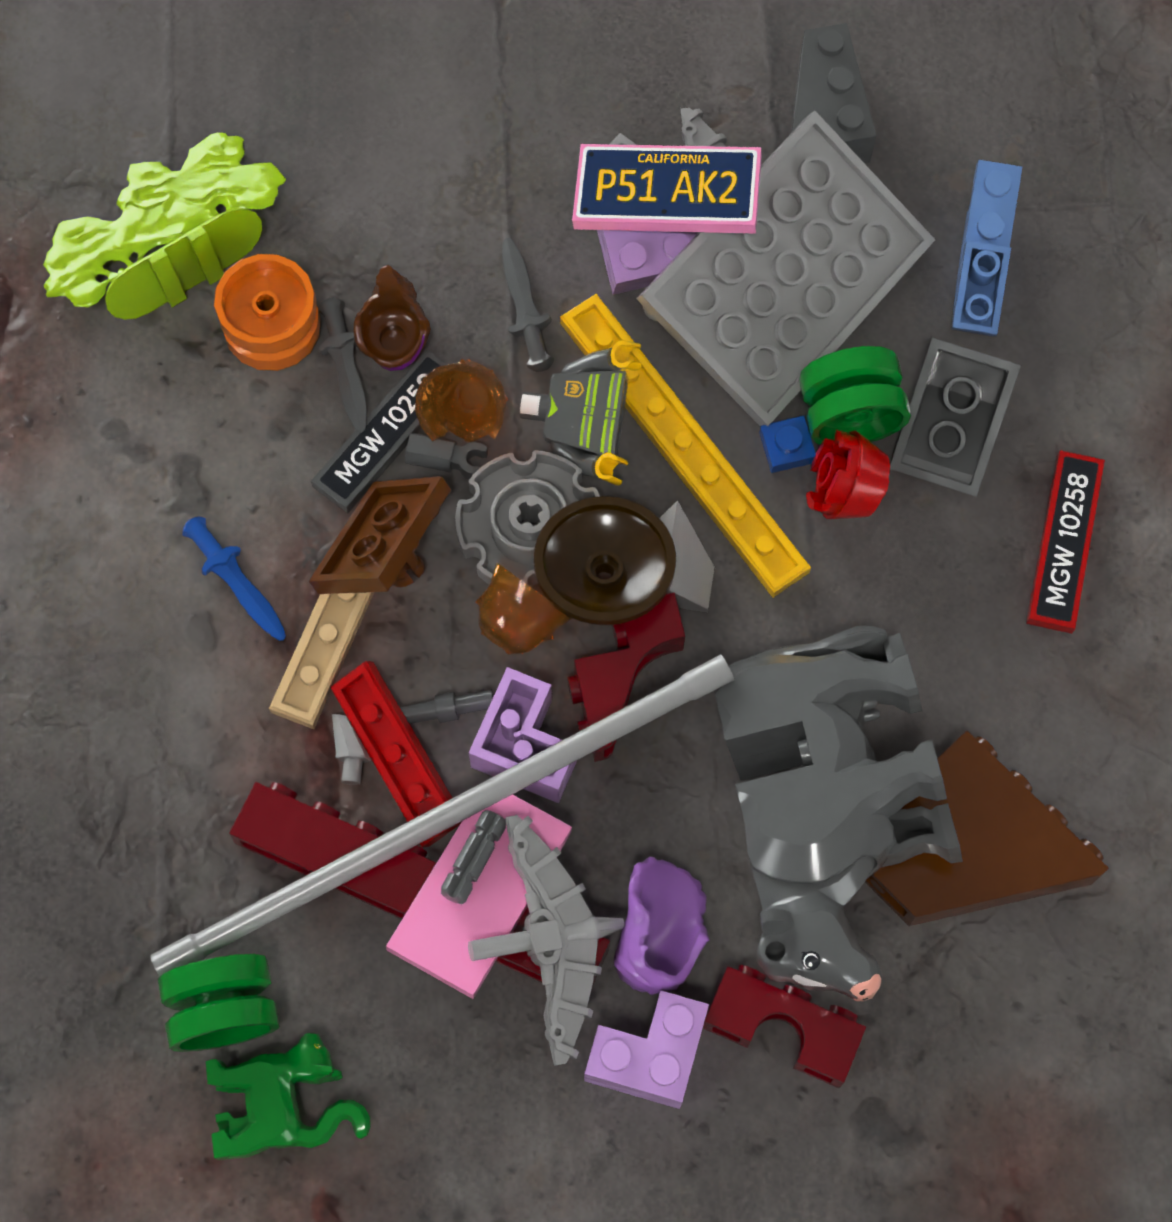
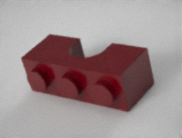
[703,965,866,1088]

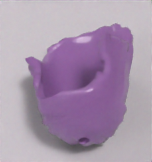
[614,857,710,995]

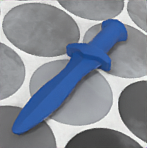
[182,516,286,641]

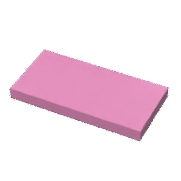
[386,795,572,999]

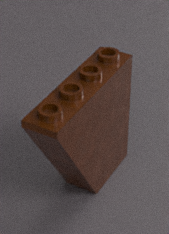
[865,731,1109,926]

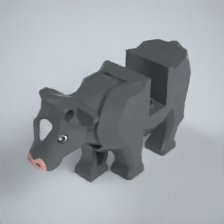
[714,626,963,1001]

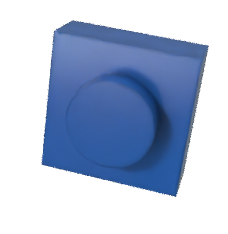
[759,416,816,473]

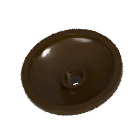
[534,496,676,625]

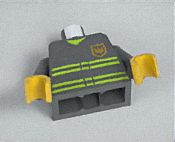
[520,340,642,486]

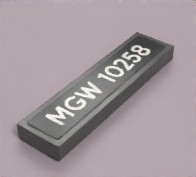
[311,350,463,513]

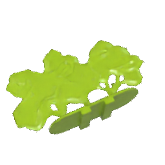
[43,132,286,320]

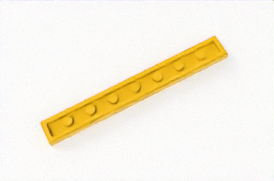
[560,294,811,598]

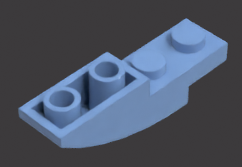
[952,160,1022,336]

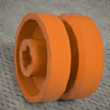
[214,254,321,371]

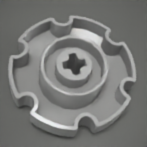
[455,450,600,596]

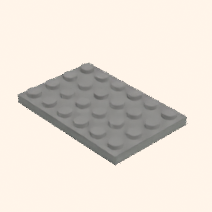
[636,111,935,426]

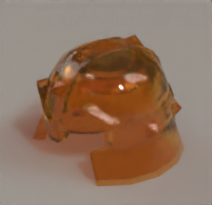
[415,358,509,442]
[475,562,573,655]

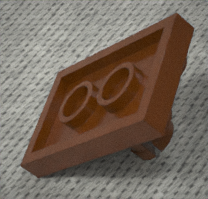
[309,476,451,594]

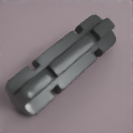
[441,810,506,904]

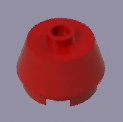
[806,430,890,519]

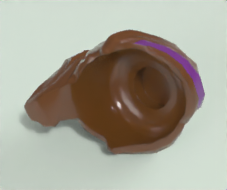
[354,265,431,371]

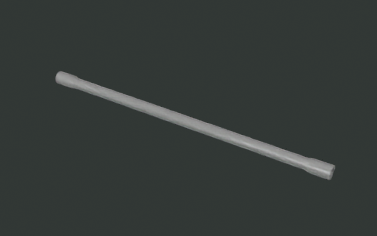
[150,654,734,977]

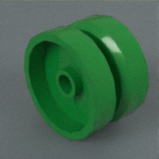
[799,346,911,445]
[158,954,280,1052]

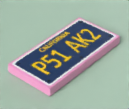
[572,144,762,234]

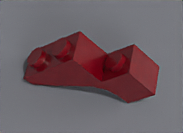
[567,592,685,762]

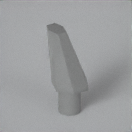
[332,714,372,785]

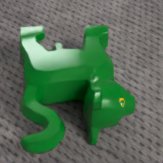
[206,1033,371,1160]

